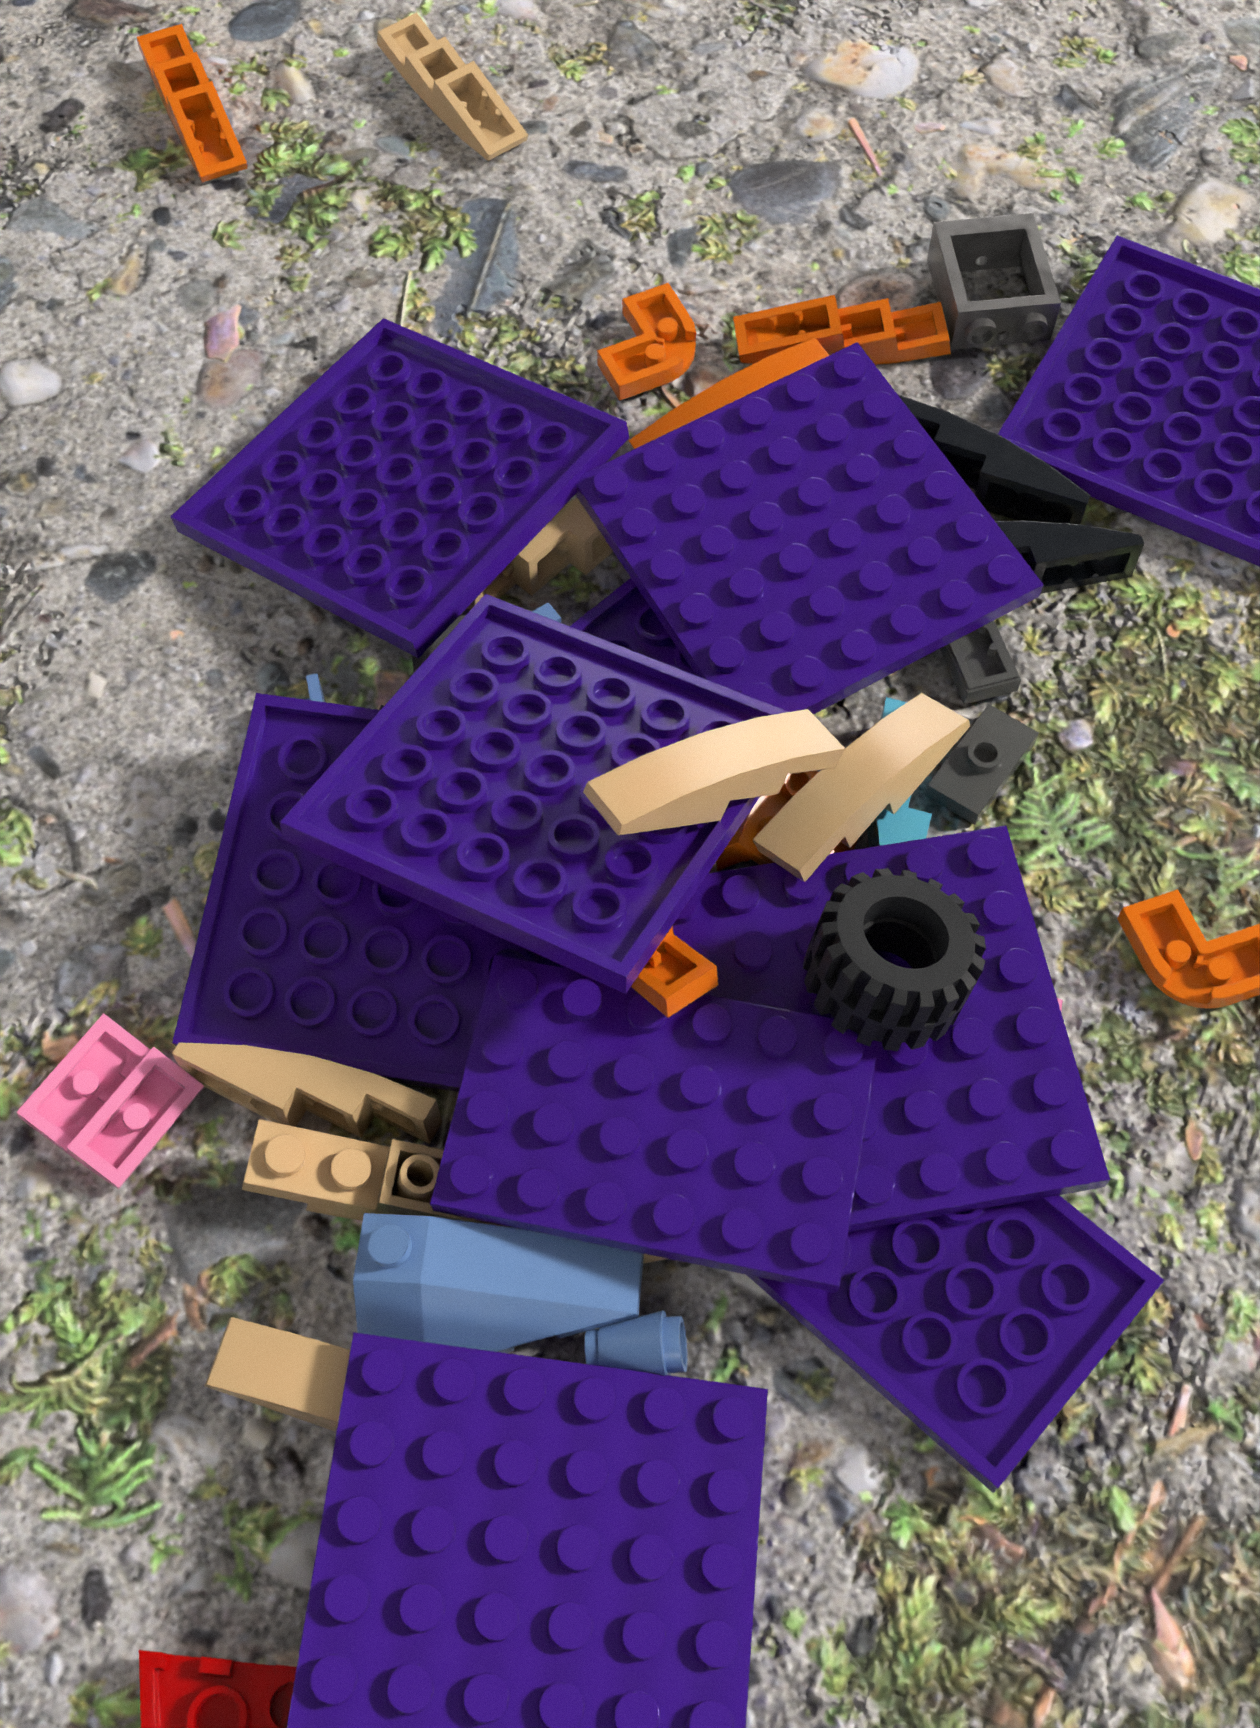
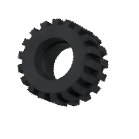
[803,868,986,1051]

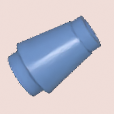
[585,1310,688,1376]

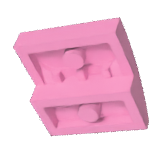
[17,1013,204,1189]

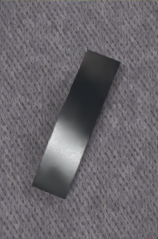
[898,394,1090,525]
[995,521,1145,594]

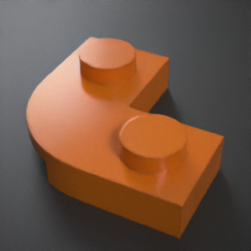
[597,282,696,401]
[1117,889,1260,1009]

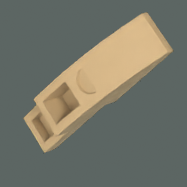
[242,1119,509,1227]

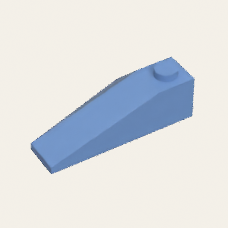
[353,1213,644,1353]

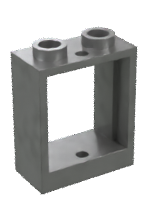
[927,213,1061,350]

